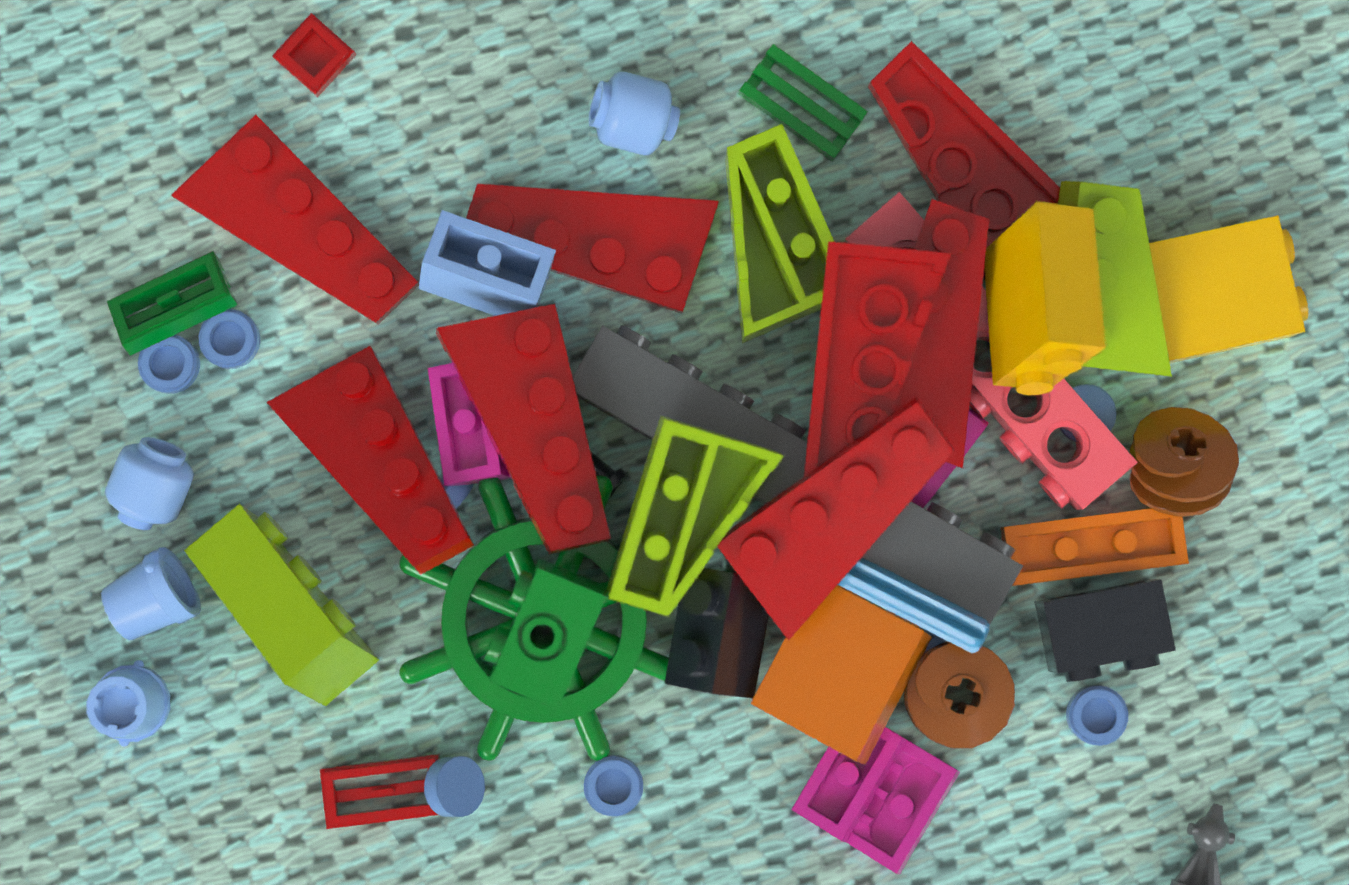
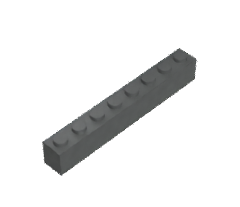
[573,325,1023,625]

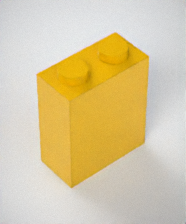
[984,202,1106,395]
[1149,215,1308,363]

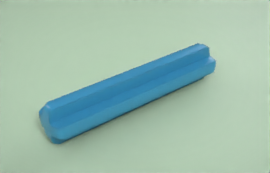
[838,557,989,653]

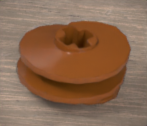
[1129,407,1239,517]
[904,642,1015,749]

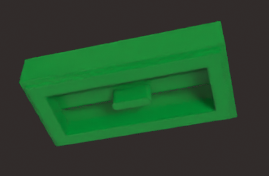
[738,44,868,162]
[107,251,238,356]

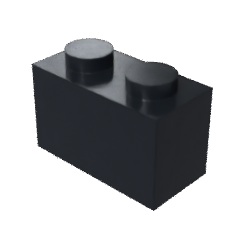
[664,568,769,699]
[1034,579,1176,682]

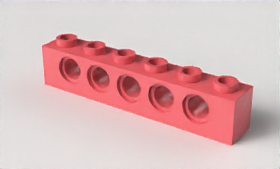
[844,192,1138,510]

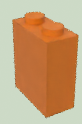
[750,585,932,764]

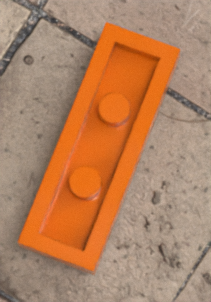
[1000,508,1189,586]

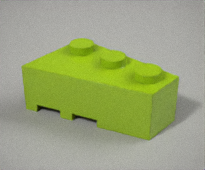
[725,124,835,344]
[1058,181,1172,377]
[607,415,784,616]
[184,503,379,706]

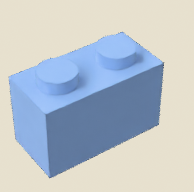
[419,210,556,316]

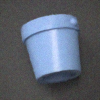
[101,547,201,641]
[87,660,170,747]

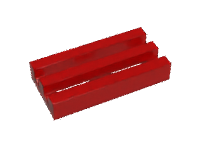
[320,753,440,829]

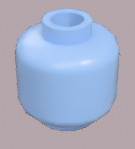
[589,71,680,155]
[105,437,194,530]

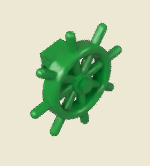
[399,475,669,761]

